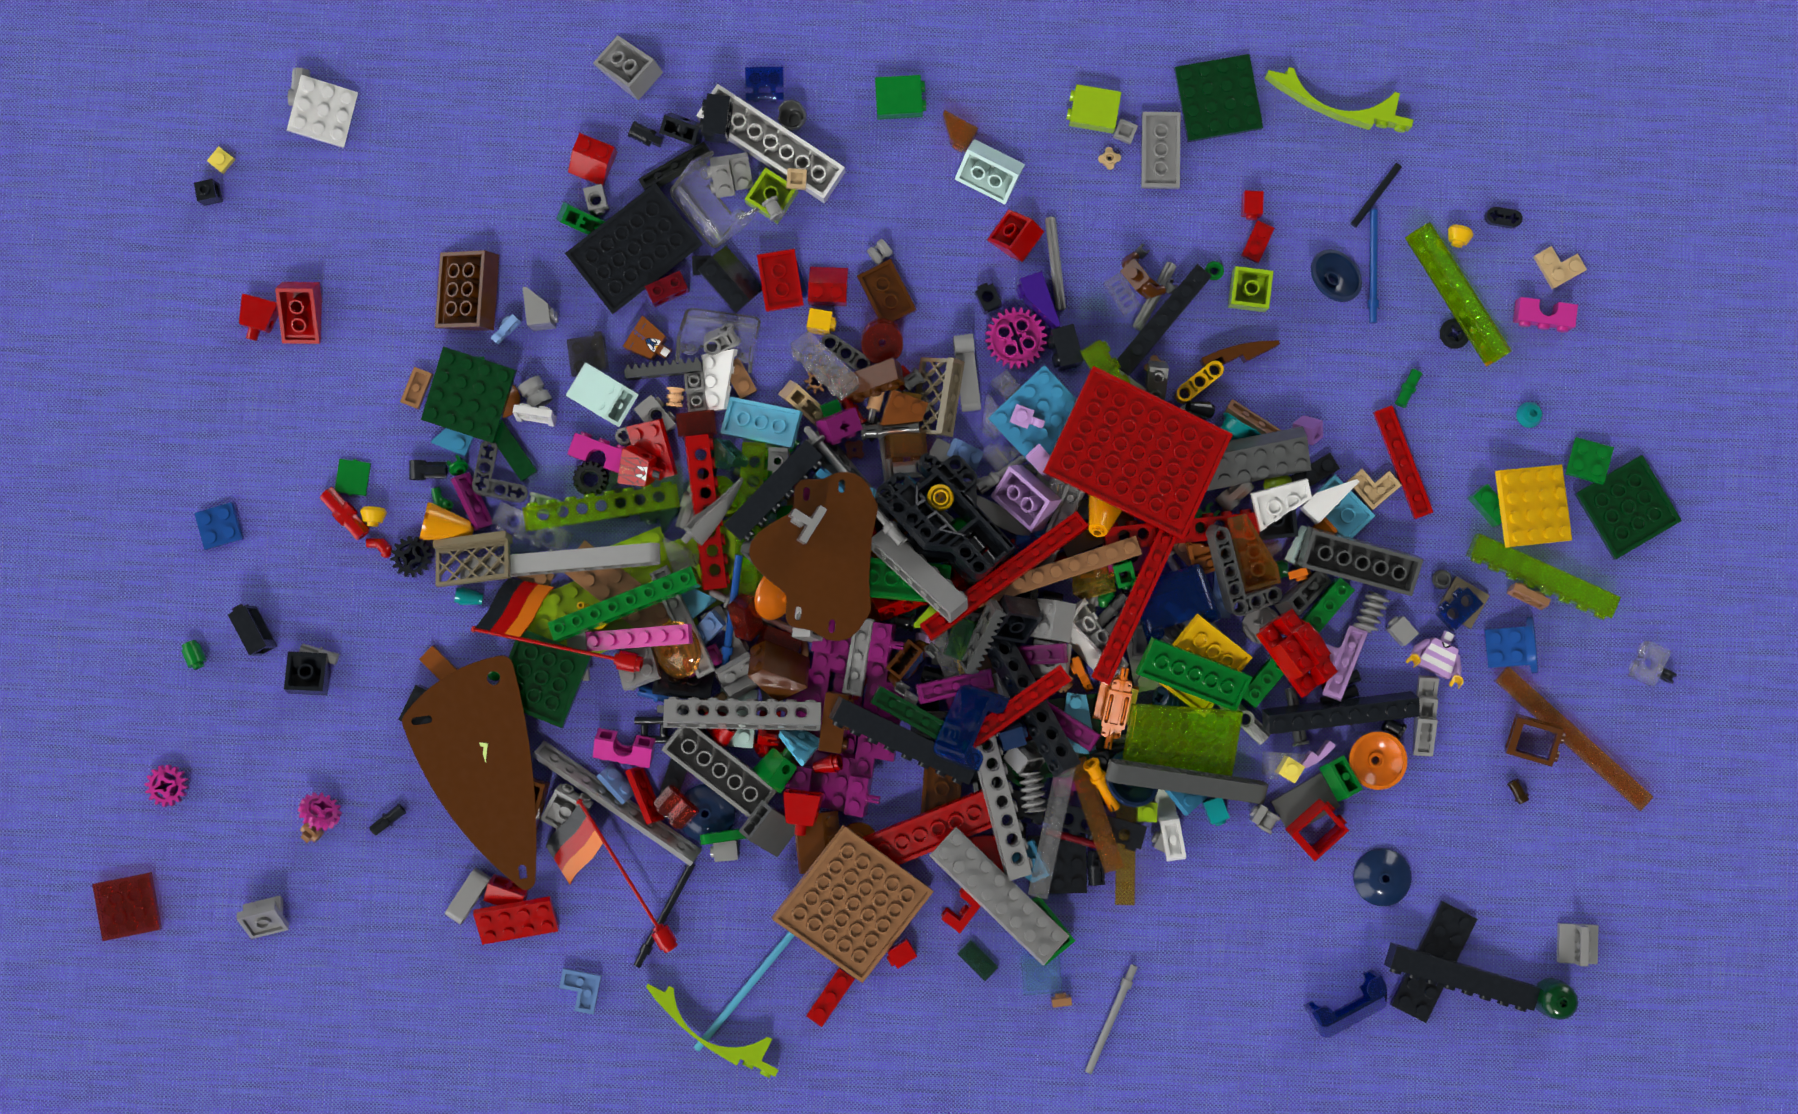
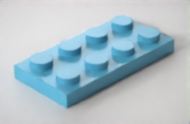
[720,396,803,449]

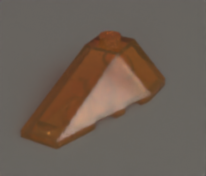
[1227,514,1281,592]

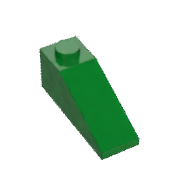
[556,202,605,235]

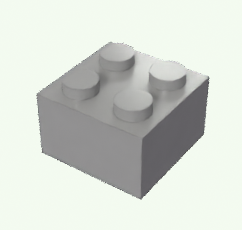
[1030,598,1076,643]

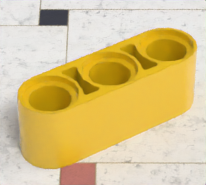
[1174,361,1224,404]

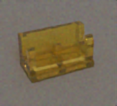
[1072,566,1116,599]

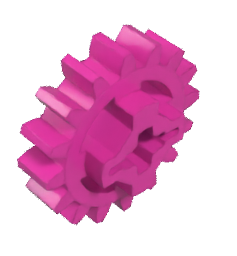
[144,765,189,807]
[298,792,342,831]

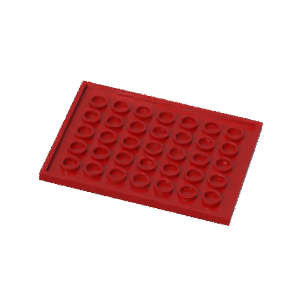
[1043,366,1233,540]

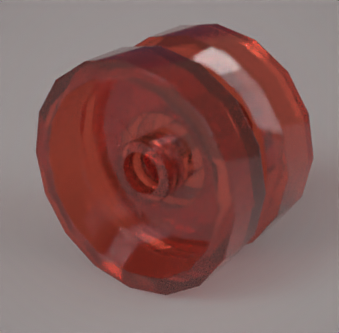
[861,318,903,364]

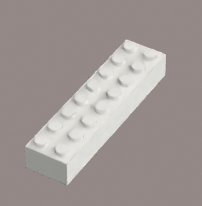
[696,84,845,204]

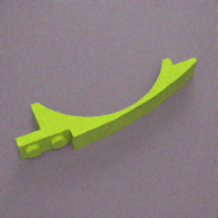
[1264,67,1414,133]
[646,984,778,1079]

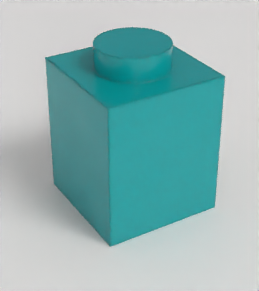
[1202,797,1230,826]

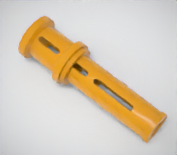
[1083,758,1120,812]

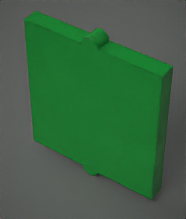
[335,459,371,496]

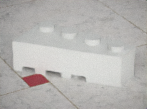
[1067,598,1129,678]

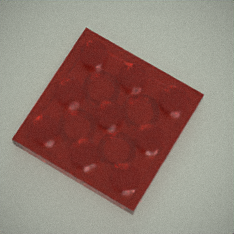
[92,872,162,941]

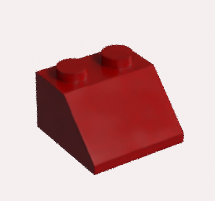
[568,133,618,186]
[987,209,1044,262]
[808,267,848,306]

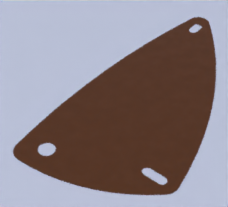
[402,655,536,890]

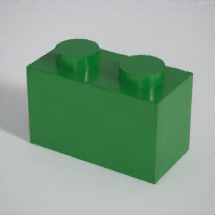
[1467,484,1502,527]
[1319,755,1363,802]

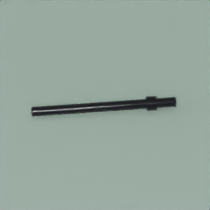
[633,863,696,968]

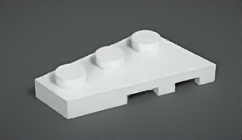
[701,349,738,412]
[1250,478,1312,531]

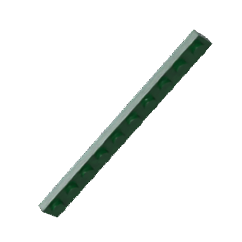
[870,685,1047,790]

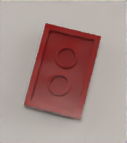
[757,249,804,312]
[626,418,678,480]

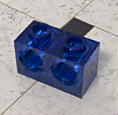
[1435,587,1483,631]

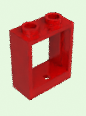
[1285,798,1349,862]

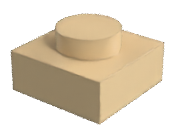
[786,168,807,190]

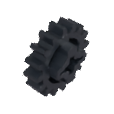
[390,536,434,578]

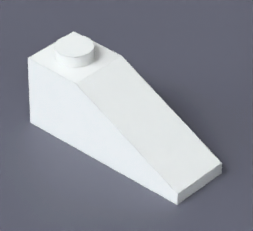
[1299,479,1359,524]

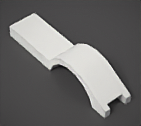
[1154,789,1186,861]

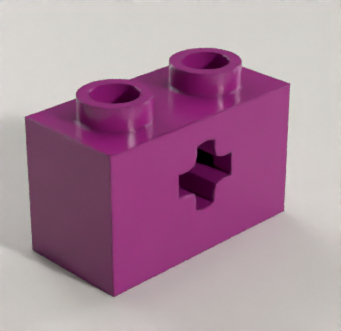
[815,407,863,445]

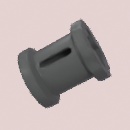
[903,368,925,392]

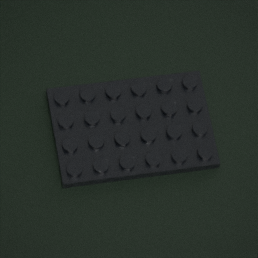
[565,183,703,314]

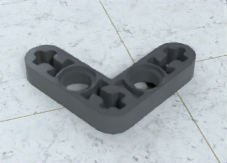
[472,441,528,503]

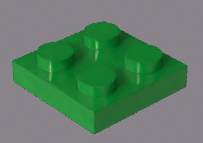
[1565,437,1614,485]

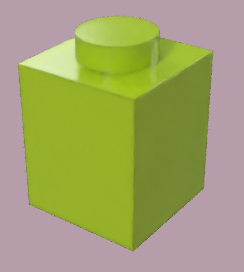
[1135,801,1158,822]

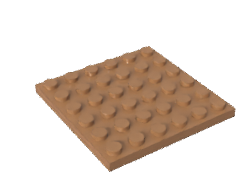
[771,825,934,983]

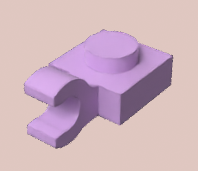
[1010,404,1045,429]

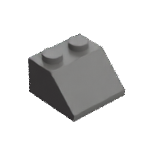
[523,287,559,331]

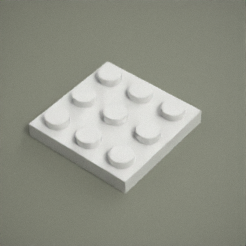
[286,75,358,148]

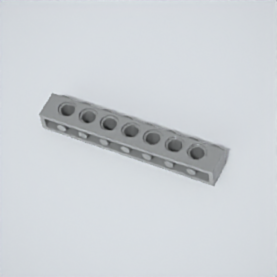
[663,697,821,731]
[966,727,1033,881]

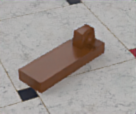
[419,646,458,680]

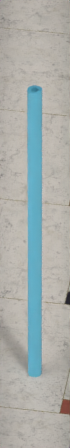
[694,932,795,1052]

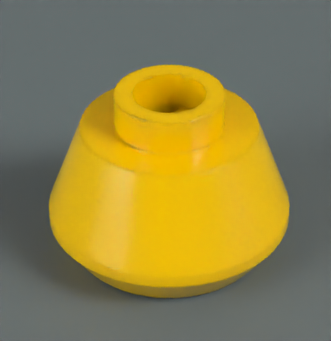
[1448,224,1474,248]
[927,484,954,511]
[360,506,387,527]

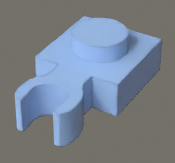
[491,314,521,344]

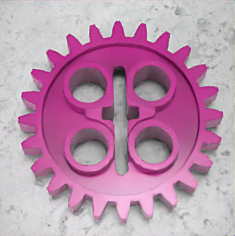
[985,307,1047,370]

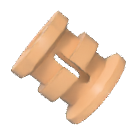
[666,387,685,408]

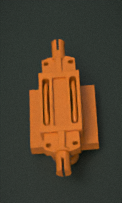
[1093,667,1139,749]

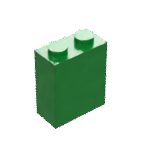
[875,75,926,120]

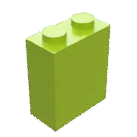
[1066,84,1121,134]

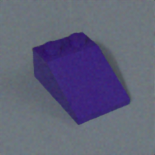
[1016,271,1061,329]

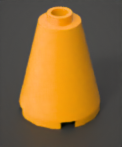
[1089,495,1122,537]
[419,502,474,540]

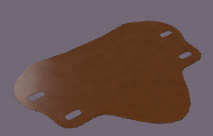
[749,472,878,641]

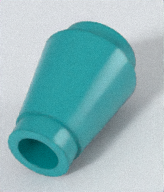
[454,586,483,605]

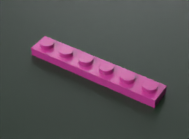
[586,624,693,651]

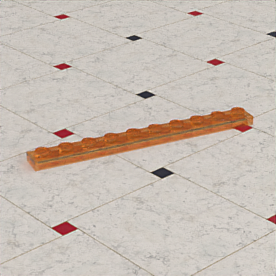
[1494,667,1653,811]

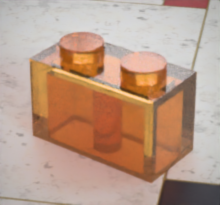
[884,433,927,463]

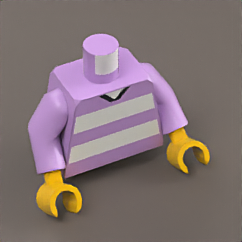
[1405,631,1464,689]

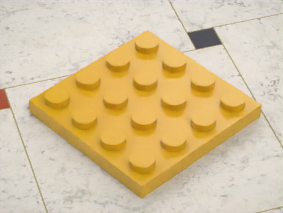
[1495,464,1572,548]
[1160,614,1253,717]

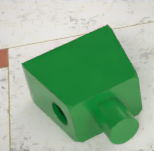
[753,747,797,793]

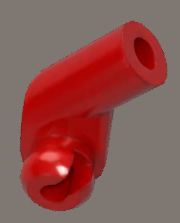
[366,538,392,558]

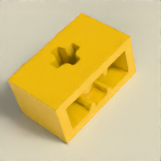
[806,308,837,336]

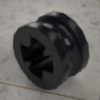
[1657,667,1677,684]

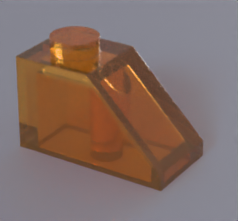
[943,110,978,152]

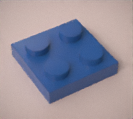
[194,502,243,550]

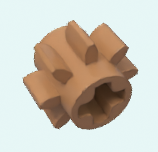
[804,370,828,395]
[300,823,325,843]

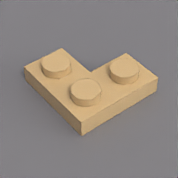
[1533,246,1587,289]
[1346,468,1402,510]

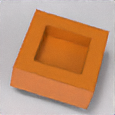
[1288,568,1311,582]

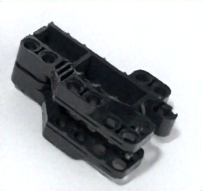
[875,453,1017,586]

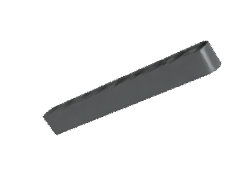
[1105,759,1269,804]

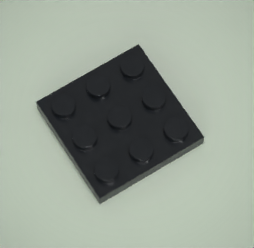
[1028,834,1087,894]

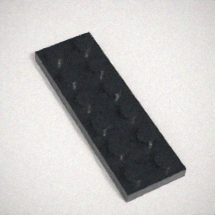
[1390,901,1478,1023]

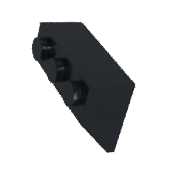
[697,246,762,314]

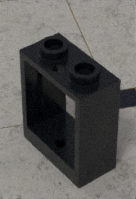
[227,604,278,656]

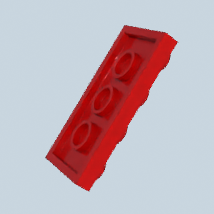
[473,896,559,945]

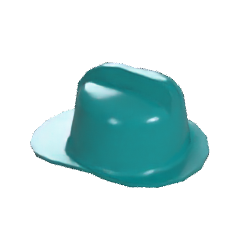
[1221,412,1261,441]

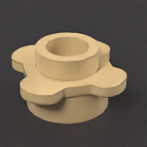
[1098,147,1121,170]

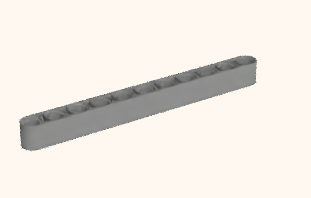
[460,543,660,579]

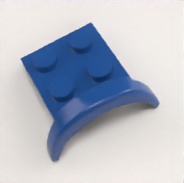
[1485,617,1538,674]

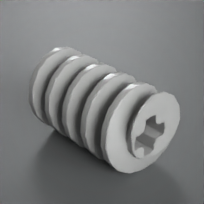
[1353,591,1390,634]
[1019,772,1046,813]

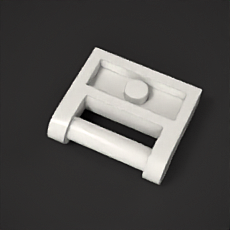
[513,403,557,427]

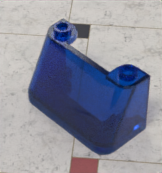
[1130,564,1222,644]
[934,685,1010,771]
[1303,969,1388,1038]

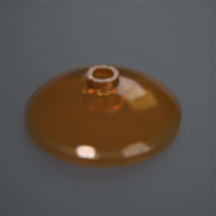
[654,620,701,678]

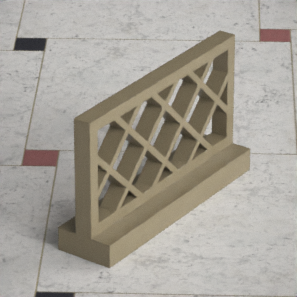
[915,357,965,437]
[433,531,513,588]

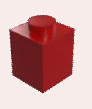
[1241,190,1264,220]
[886,938,917,969]

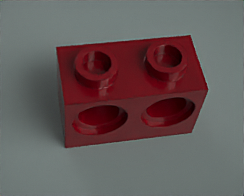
[645,271,690,307]

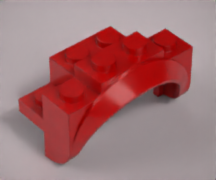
[1256,609,1338,698]

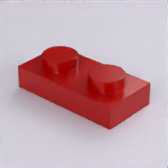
[1241,220,1275,263]

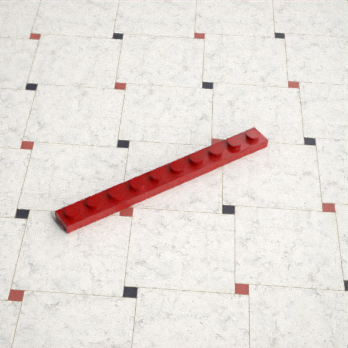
[920,511,1089,641]
[1091,529,1177,685]

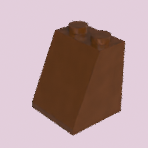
[748,640,810,702]

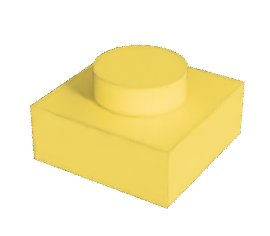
[207,146,235,174]

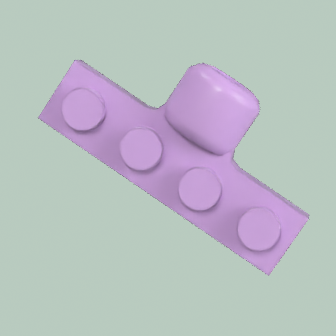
[1322,625,1368,702]

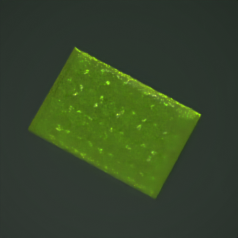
[1122,703,1243,776]

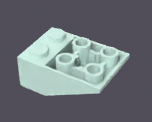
[566,362,639,427]

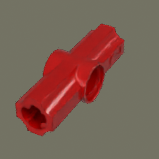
[319,487,370,541]

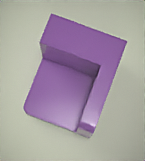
[1292,415,1323,445]

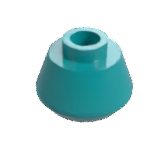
[1516,402,1543,428]

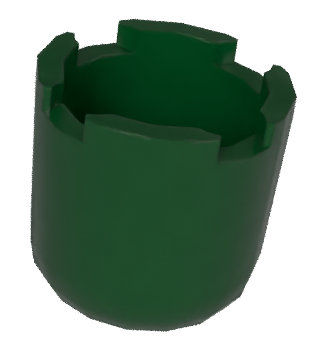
[1535,978,1578,1020]

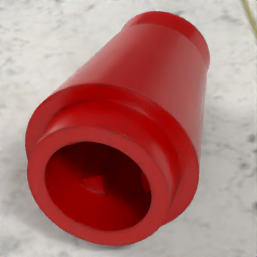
[813,754,843,774]

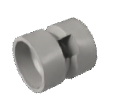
[518,375,553,408]

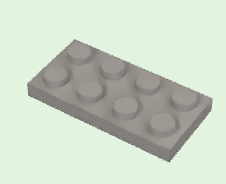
[1141,112,1181,189]

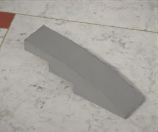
[1413,675,1439,757]

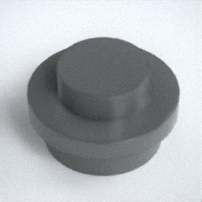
[1432,570,1452,589]

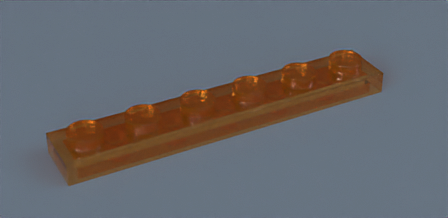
[1070,756,1124,874]

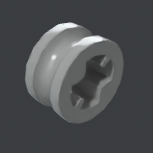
[615,427,630,445]

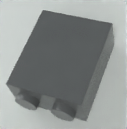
[739,800,795,857]

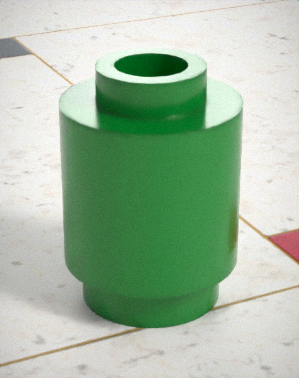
[181,640,207,670]

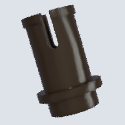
[1507,778,1529,804]

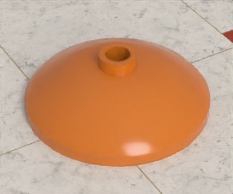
[754,576,787,620]
[1349,731,1407,790]

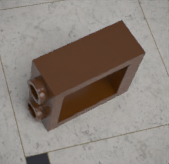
[1504,713,1566,767]

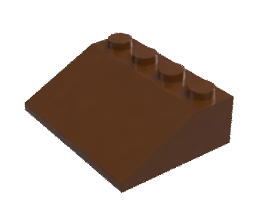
[435,250,500,331]

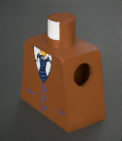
[623,316,672,361]

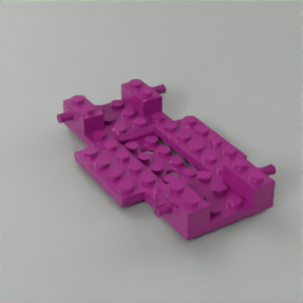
[785,619,906,818]

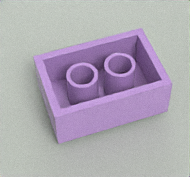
[991,464,1062,532]

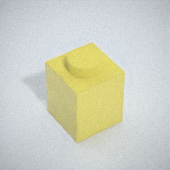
[1275,756,1305,783]

